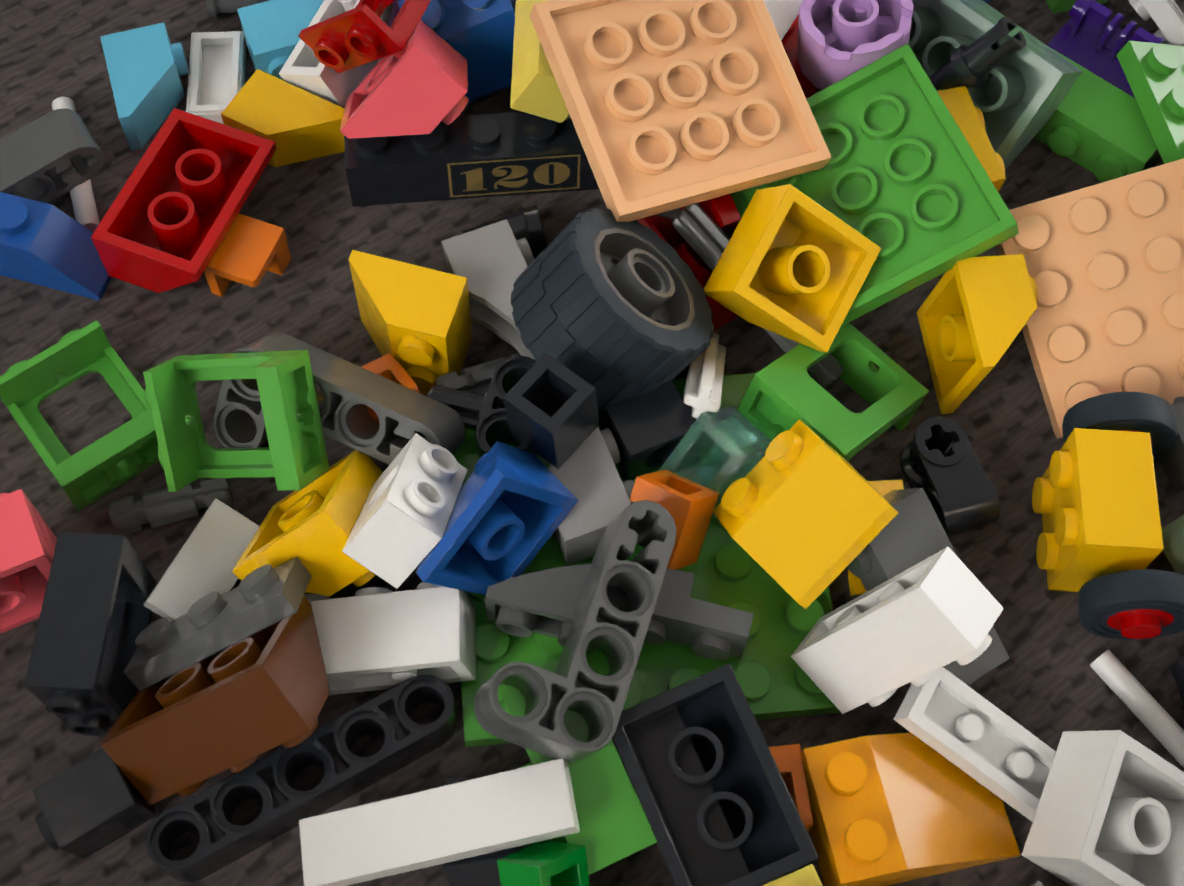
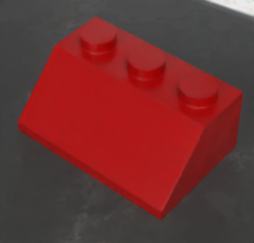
[91,108,277,293]

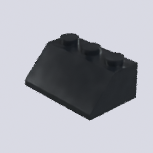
[613,663,819,886]

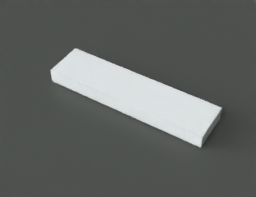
[299,759,580,886]

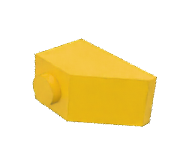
[221,69,345,167]

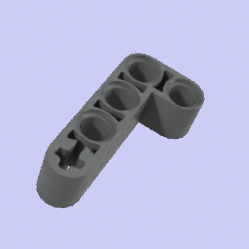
[0,108,105,204]
[213,332,466,465]
[474,500,677,763]

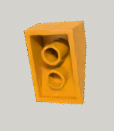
[801,732,1021,886]

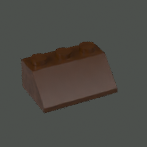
[101,595,330,805]

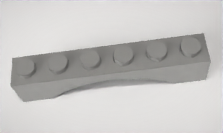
[441,219,634,566]

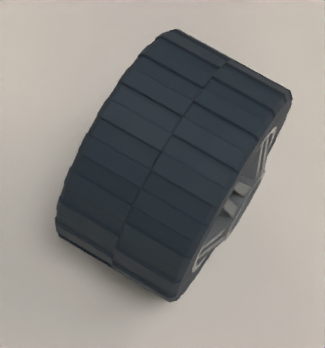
[511,208,714,410]

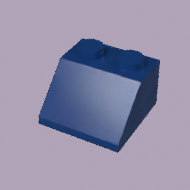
[397,0,516,105]
[416,441,579,595]

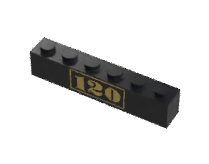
[344,112,599,207]

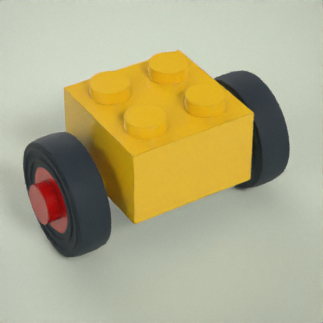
[1032,392,1184,639]

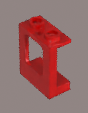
[298,0,431,74]

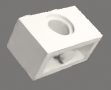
[342,433,468,589]

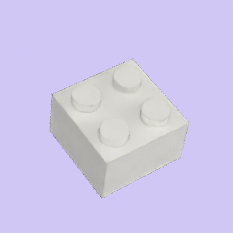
[1022,730,1184,886]

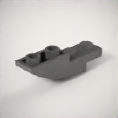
[485,564,754,660]

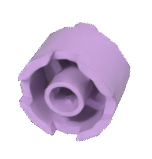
[797,0,914,90]

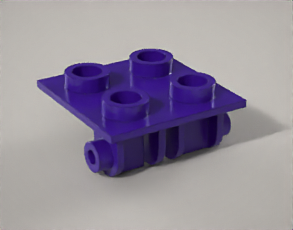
[1047,0,1164,98]

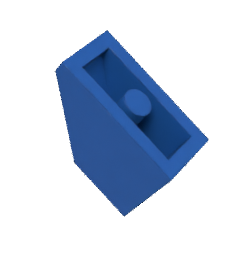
[0,192,112,301]

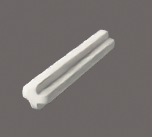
[683,332,726,419]

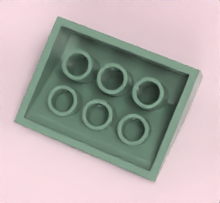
[821,0,1083,170]

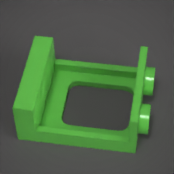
[0,320,159,511]
[735,323,929,463]
[143,350,330,492]

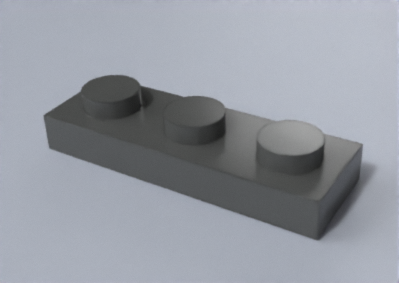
[123,557,312,691]

